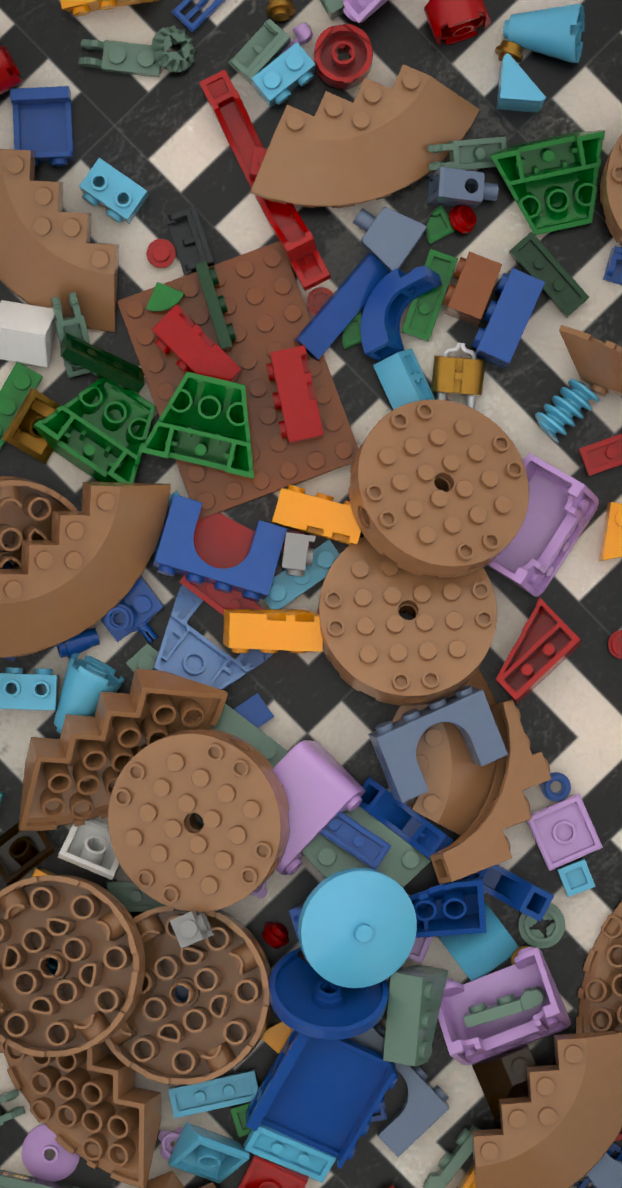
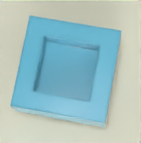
[557,858,596,897]

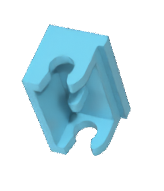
[373,348,435,410]

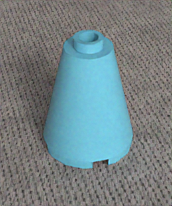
[503,3,585,63]
[54,653,124,734]

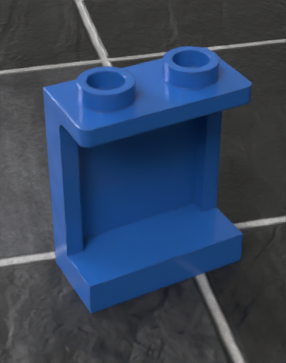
[10,86,74,168]

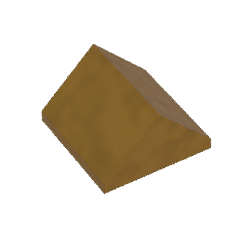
[2,388,61,464]

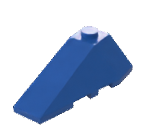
[409,878,486,938]

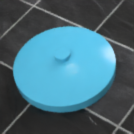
[298,868,417,988]

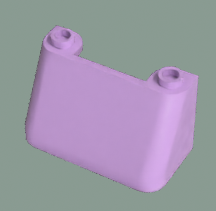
[486,453,599,597]
[272,740,366,875]
[438,947,571,1065]

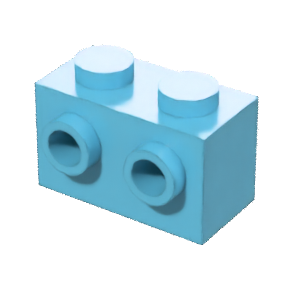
[251,42,316,108]
[79,158,149,224]
[0,667,59,710]

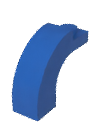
[360,265,442,362]
[359,777,453,860]
[461,865,554,922]

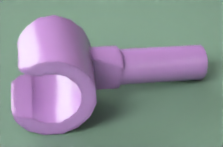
[279,23,313,56]

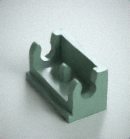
[228,19,291,85]

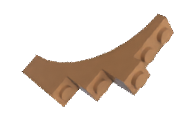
[430,699,551,884]

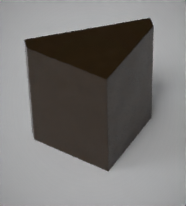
[0,822,60,886]

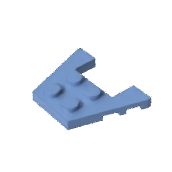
[153,585,274,690]

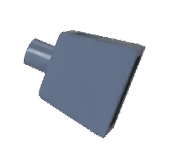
[427,167,498,208]
[353,207,427,272]

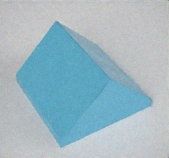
[496,53,546,113]
[438,902,519,981]
[168,1122,250,1184]

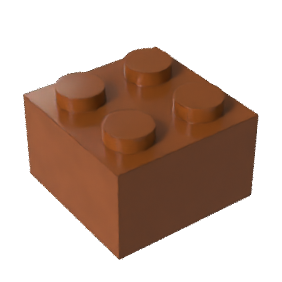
[442,251,502,326]

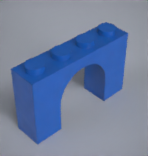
[152,494,287,602]

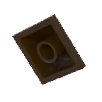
[472,1044,536,1120]

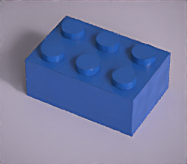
[472,268,545,370]

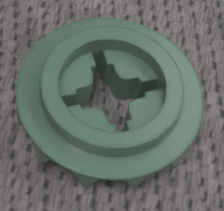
[152,25,197,72]
[518,903,565,948]

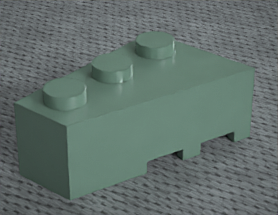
[383,964,448,1067]

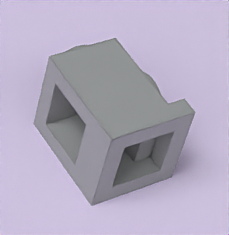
[282,532,316,577]
[170,910,214,949]

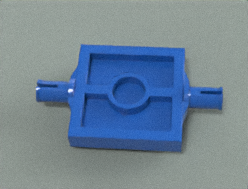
[101,575,165,644]

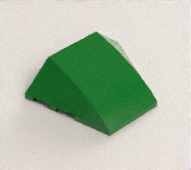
[490,130,605,235]
[139,371,254,479]
[33,377,156,483]

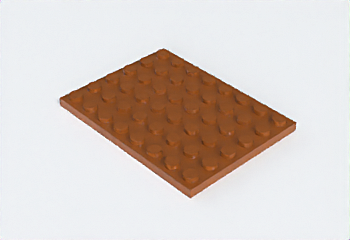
[117,241,358,520]

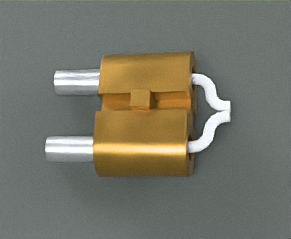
[431,343,485,409]

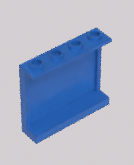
[246,1030,398,1169]

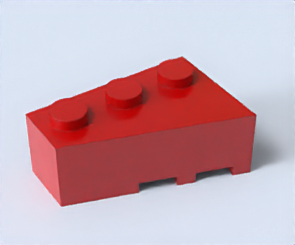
[152,304,242,382]
[266,345,324,445]
[496,598,581,704]

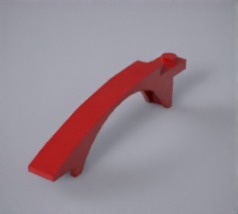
[199,69,331,291]

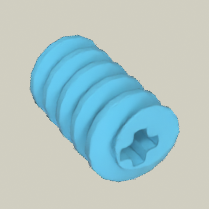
[535,378,600,443]

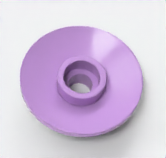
[22,1124,80,1182]

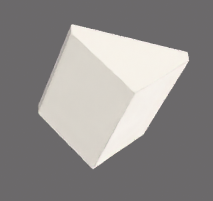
[0,300,56,368]
[58,819,120,880]

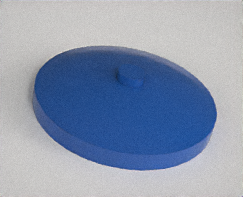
[269,948,389,1040]

